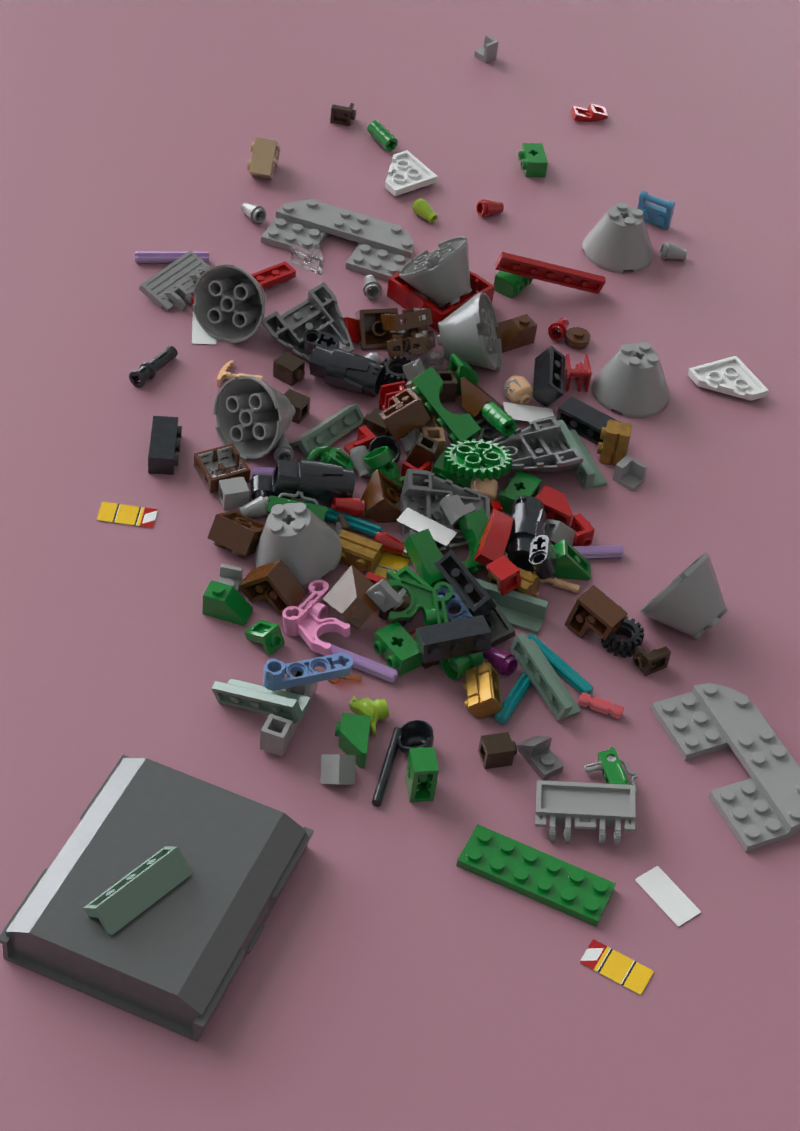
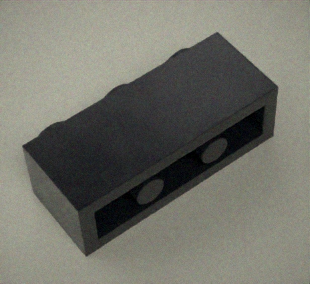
[533,346,565,407]
[556,396,621,445]
[148,416,182,475]
[434,550,497,616]
[416,615,491,663]

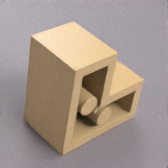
[247,137,281,179]

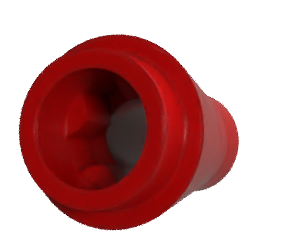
[476,199,504,217]
[548,318,569,341]
[332,497,365,518]
[374,531,405,556]

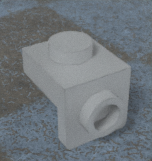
[366,579,407,612]

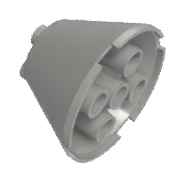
[582,202,654,273]
[399,236,472,308]
[192,264,267,343]
[437,292,502,370]
[592,342,670,418]
[213,376,295,459]
[254,503,342,588]
[640,552,729,639]

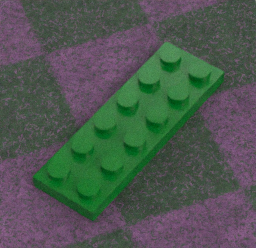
[456,824,616,927]

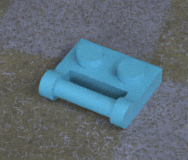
[637,190,675,230]

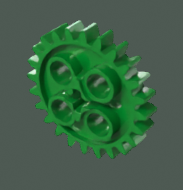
[444,439,512,481]

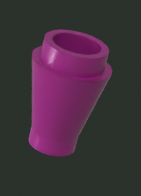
[483,646,518,675]

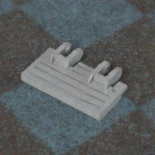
[139,250,211,311]
[535,780,636,844]

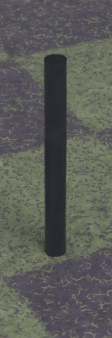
[372,727,400,807]

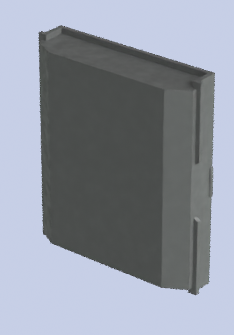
[0,755,314,1042]

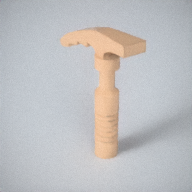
[217,360,263,386]
[534,571,580,598]

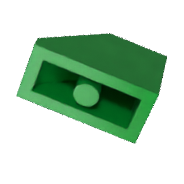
[448,354,479,397]
[553,539,591,581]
[202,580,253,626]
[335,713,371,769]

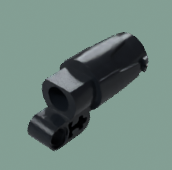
[303,329,386,396]
[250,458,355,501]
[505,496,557,579]

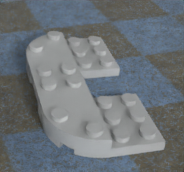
[261,199,414,282]
[650,683,800,852]

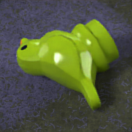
[349,696,390,735]

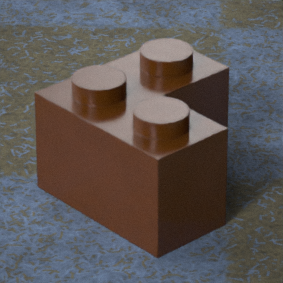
[379,387,430,440]
[238,559,307,615]
[564,585,628,640]

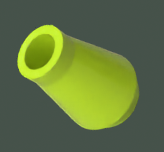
[412,198,438,223]

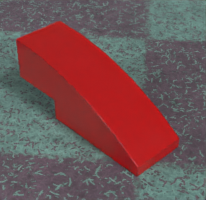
[474,509,513,567]

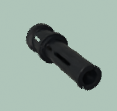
[129,346,178,388]

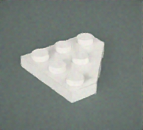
[385,150,438,196]
[687,356,769,401]

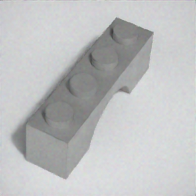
[260,669,319,757]

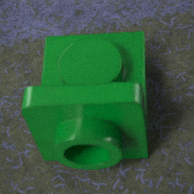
[320,447,353,469]
[244,620,285,655]

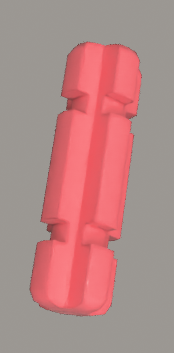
[578,692,624,719]

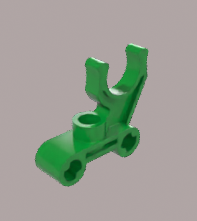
[385,578,453,626]

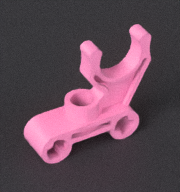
[282,580,351,656]

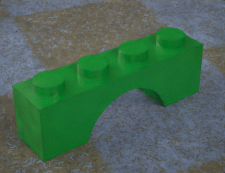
[411,366,481,444]

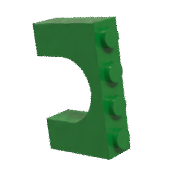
[403,508,506,587]

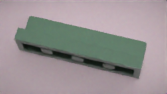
[289,403,364,457]
[557,420,607,490]
[454,578,549,634]
[510,633,580,721]
[211,679,311,722]
[83,846,192,935]

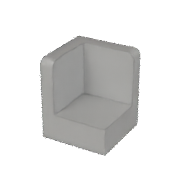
[474,35,499,63]
[402,359,425,389]
[613,455,648,491]
[218,477,249,510]
[439,494,476,525]
[546,519,577,546]
[320,754,356,785]

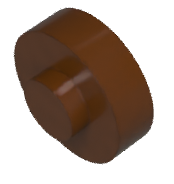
[565,327,591,349]

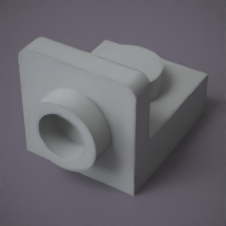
[218,564,243,593]

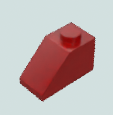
[535,485,573,527]

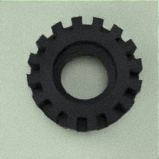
[381,356,412,389]
[601,616,644,658]

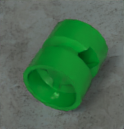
[364,446,400,480]
[439,652,483,680]

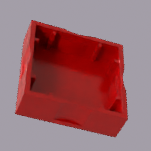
[387,271,495,333]

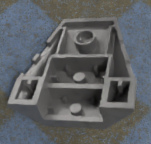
[262,282,354,361]
[491,416,583,473]
[400,469,490,551]

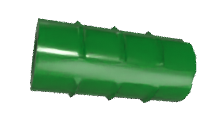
[367,120,398,152]
[482,402,517,437]

